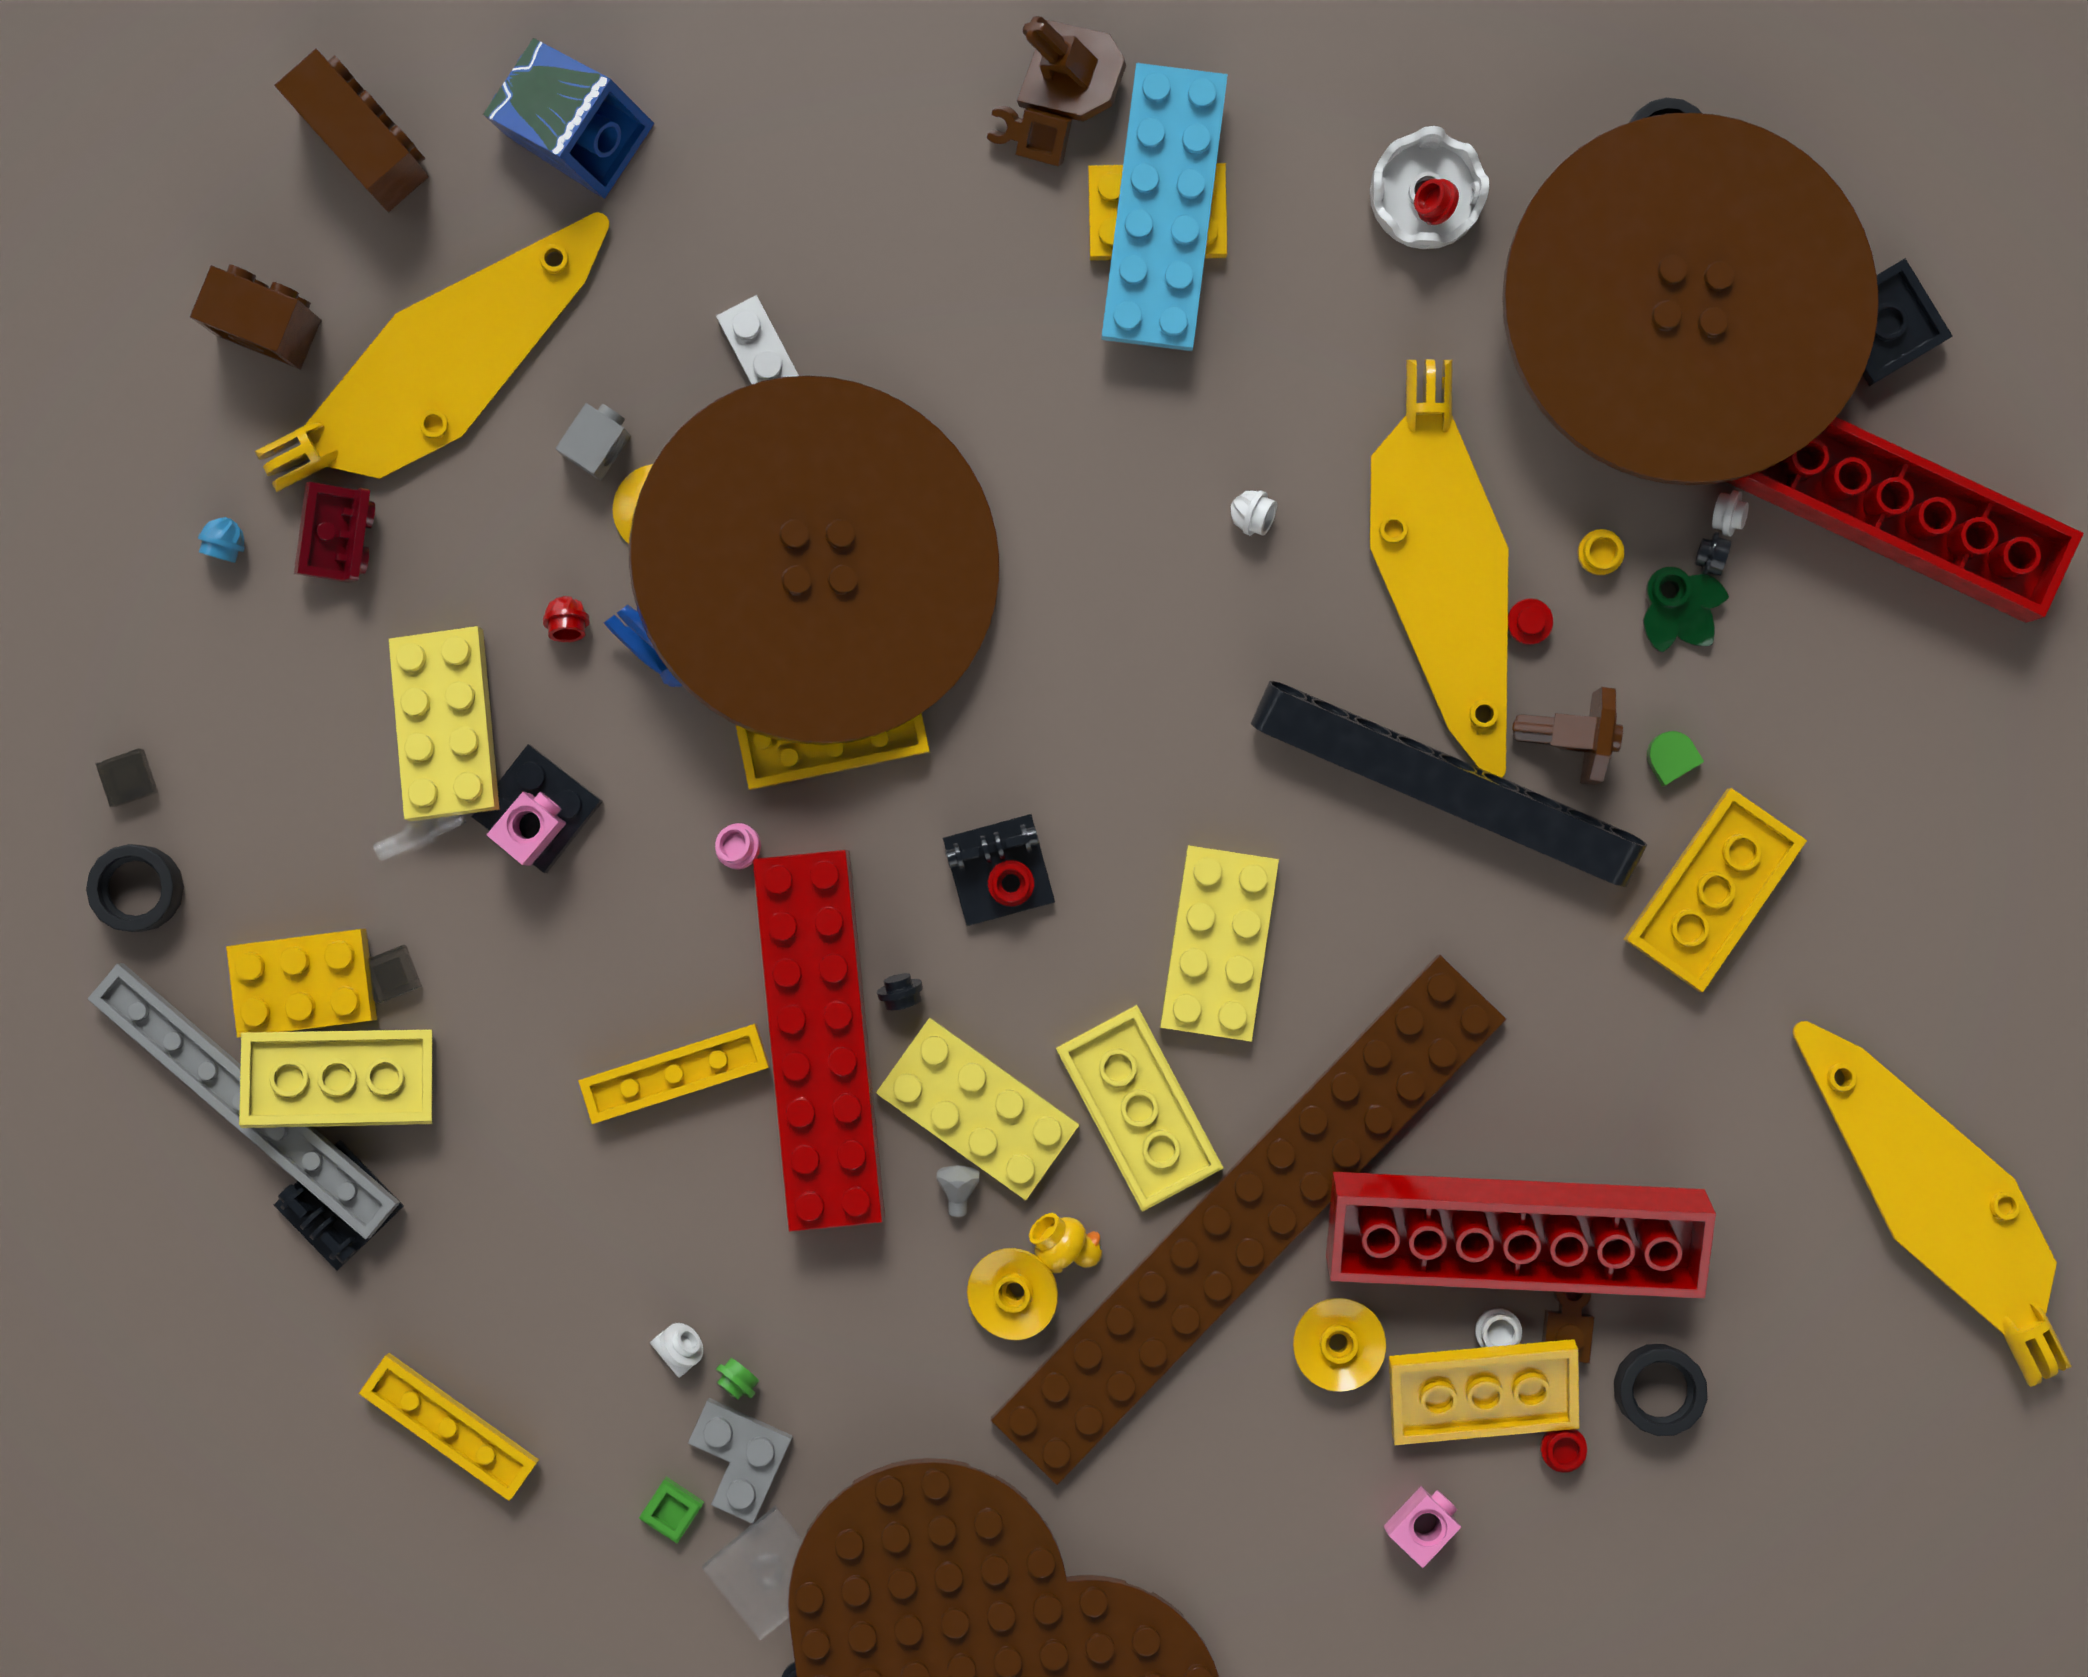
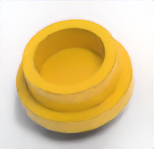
[1577,529,1624,576]

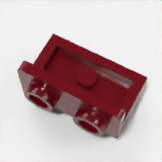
[294,482,375,583]

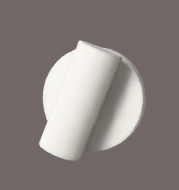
[649,1323,703,1378]

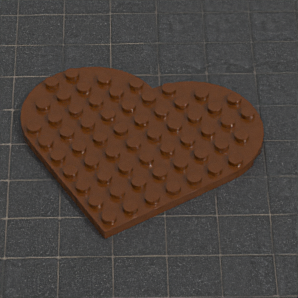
[788,1458,1219,1677]

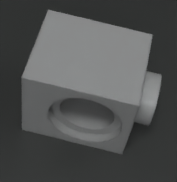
[555,403,631,481]

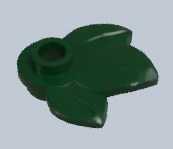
[1643,567,1729,652]

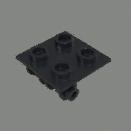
[943,814,1055,926]
[273,1140,404,1271]

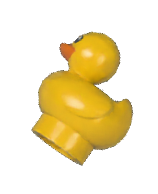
[1029,1213,1102,1274]

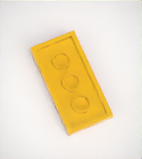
[1623,788,1807,992]
[1389,1339,1579,1445]

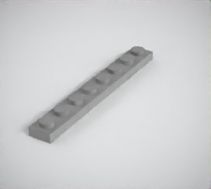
[88,963,400,1239]

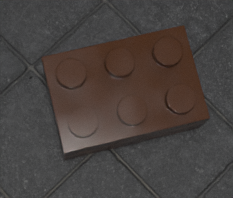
[274,48,429,213]

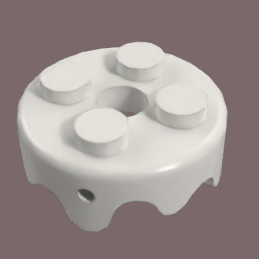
[1370,126,1489,249]

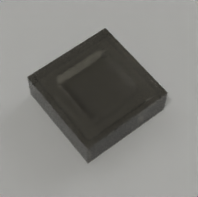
[95,748,158,807]
[368,945,422,1005]

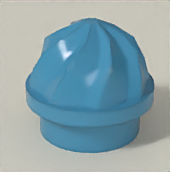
[198,517,245,563]

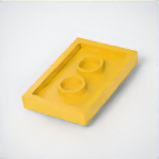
[1088,163,1227,261]
[226,929,377,1038]

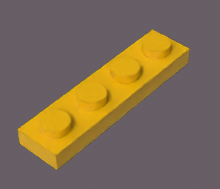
[578,1023,770,1124]
[358,1353,539,1501]

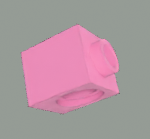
[487,792,566,866]
[1384,1486,1461,1568]

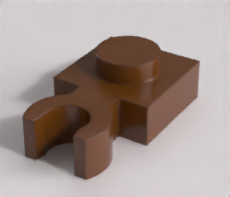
[987,106,1073,167]
[1542,1291,1595,1364]

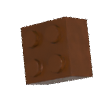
[190,264,321,370]

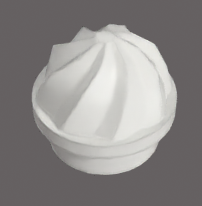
[1231,490,1277,536]

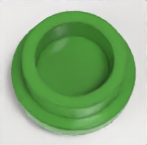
[715,1358,759,1400]

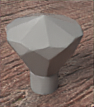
[936,1165,980,1217]

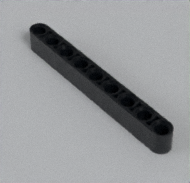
[1251,681,1647,887]

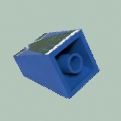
[483,38,655,199]

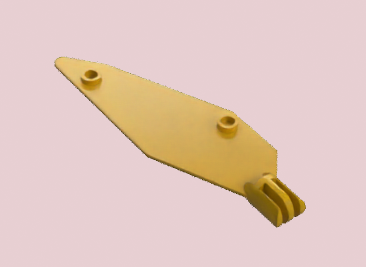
[254,212,610,492]
[1370,359,1509,777]
[1793,1021,2072,1387]

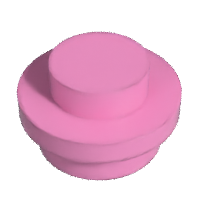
[715,823,761,870]

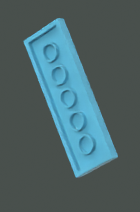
[1101,63,1228,351]

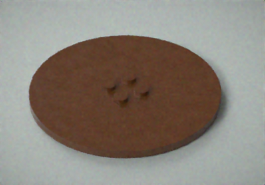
[1502,113,1878,485]
[629,376,999,745]

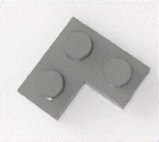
[688,1398,792,1524]

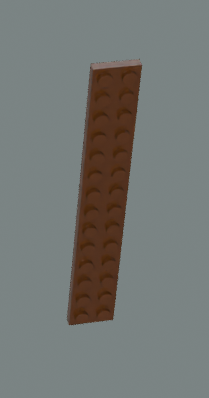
[991,955,1506,1485]

